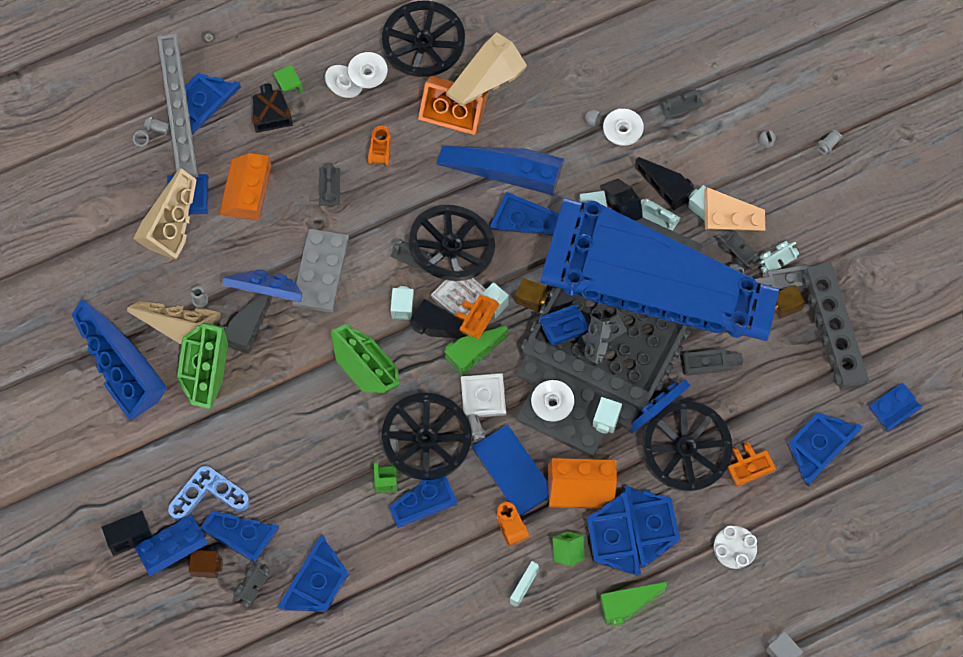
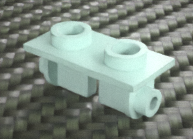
[641,198,681,231]
[755,241,799,274]

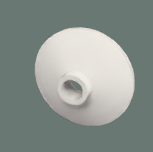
[348,52,388,88]
[325,65,362,98]
[603,109,644,146]
[531,380,574,422]

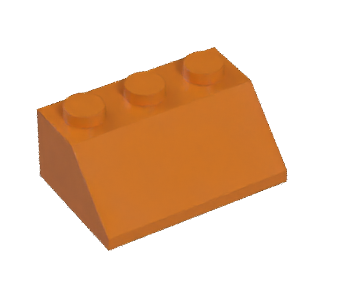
[418,76,489,135]
[219,153,272,221]
[548,458,617,509]

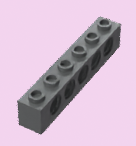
[802,262,869,391]

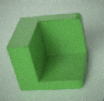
[273,65,303,94]
[374,462,398,493]
[553,531,585,567]

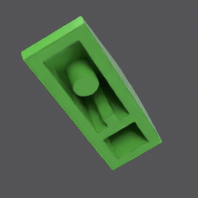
[444,326,508,376]
[600,582,667,627]

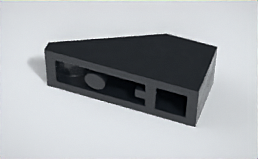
[635,157,694,211]
[600,178,643,221]
[411,299,468,339]

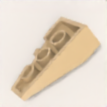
[446,32,527,106]
[133,168,197,260]
[127,301,221,345]

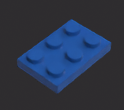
[134,515,208,576]

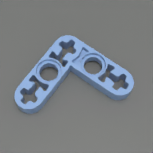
[168,466,250,521]

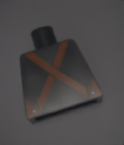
[253,83,293,133]

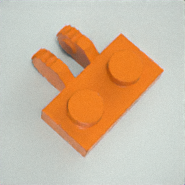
[455,294,499,340]
[727,442,776,488]

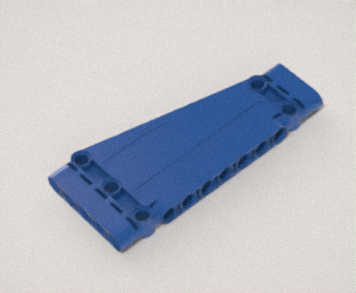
[540,198,779,341]

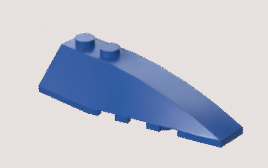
[437,146,564,195]
[72,300,167,420]

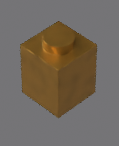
[515,278,548,312]
[774,285,805,319]

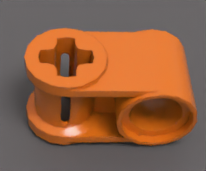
[368,126,391,166]
[496,502,529,547]

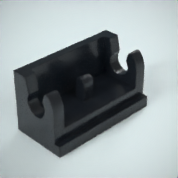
[102,511,153,556]

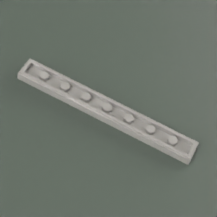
[157,33,198,178]

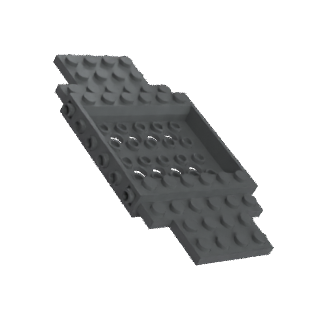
[516,218,703,458]

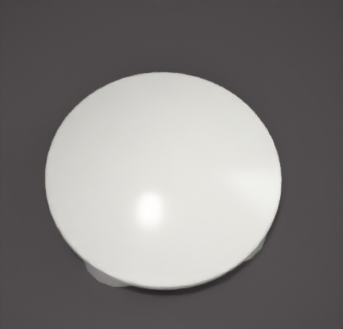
[714,526,757,569]

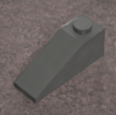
[224,294,272,354]

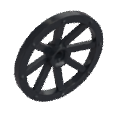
[382,1,465,77]
[409,205,495,281]
[381,393,472,480]
[642,401,732,491]

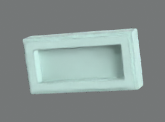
[510,561,539,607]

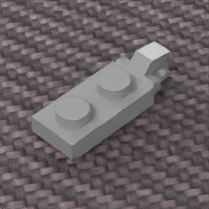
[755,265,808,291]

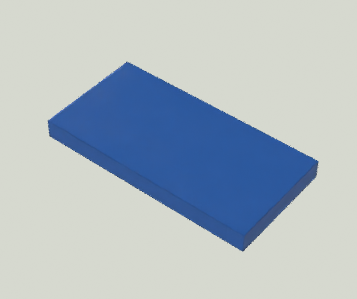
[472,424,549,517]

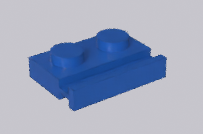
[538,304,589,346]
[869,383,923,432]

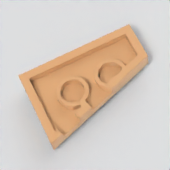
[704,187,765,231]

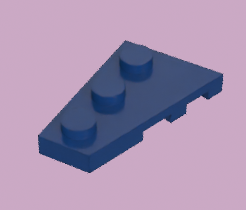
[490,192,559,235]
[629,379,691,434]
[389,466,458,528]
[200,511,279,563]

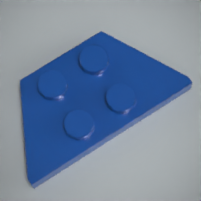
[185,73,241,135]
[223,270,302,302]
[788,413,863,486]
[624,486,680,568]
[587,492,641,576]
[278,535,349,612]

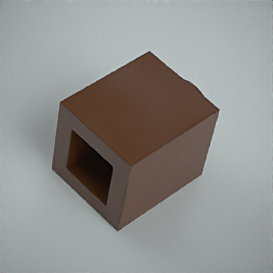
[189,550,223,578]

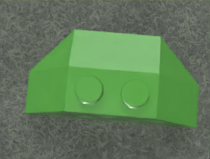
[177,323,228,409]
[331,324,400,393]

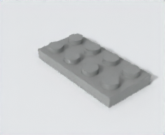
[292,229,349,313]

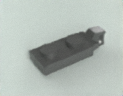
[683,349,743,376]

